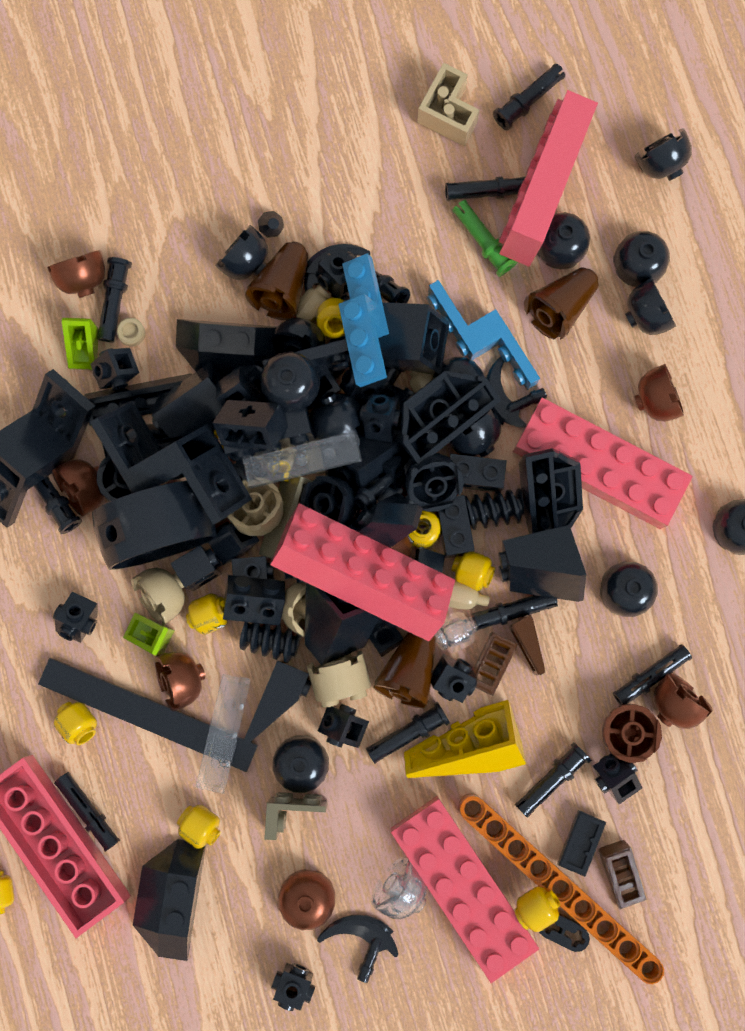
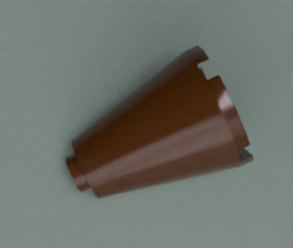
[245,241,309,320]
[524,267,599,340]
[373,632,437,708]

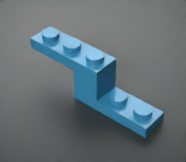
[338,254,389,387]
[427,280,540,390]

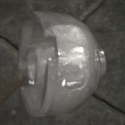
[371,857,427,920]

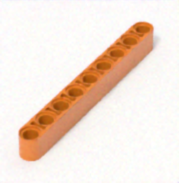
[458,793,664,984]

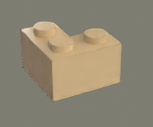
[417,63,480,146]

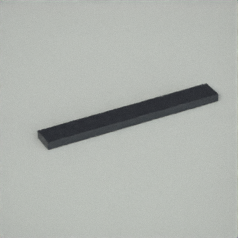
[38,658,258,772]

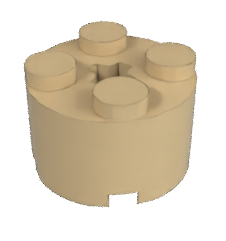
[307,651,371,708]

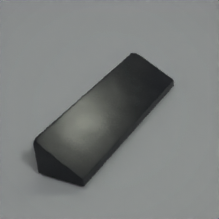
[84,373,192,426]

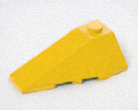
[404,700,526,778]

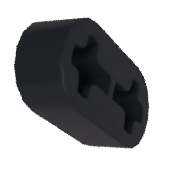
[539,913,590,952]

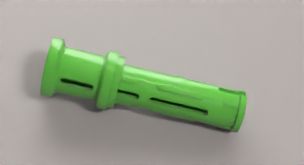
[452,200,518,277]

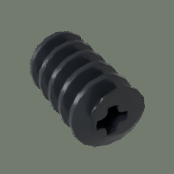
[465,488,524,530]
[239,622,302,663]

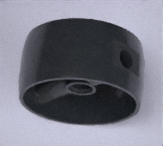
[92,481,217,570]

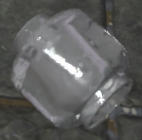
[434,612,477,653]

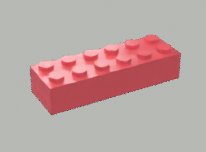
[498,90,598,267]
[513,398,693,529]
[270,503,455,641]
[0,755,131,938]
[390,796,539,983]

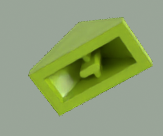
[61,318,99,370]
[123,613,175,656]

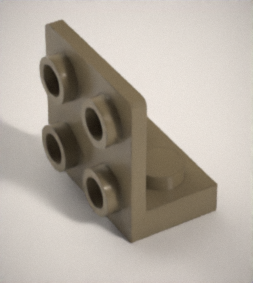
[264,792,328,840]

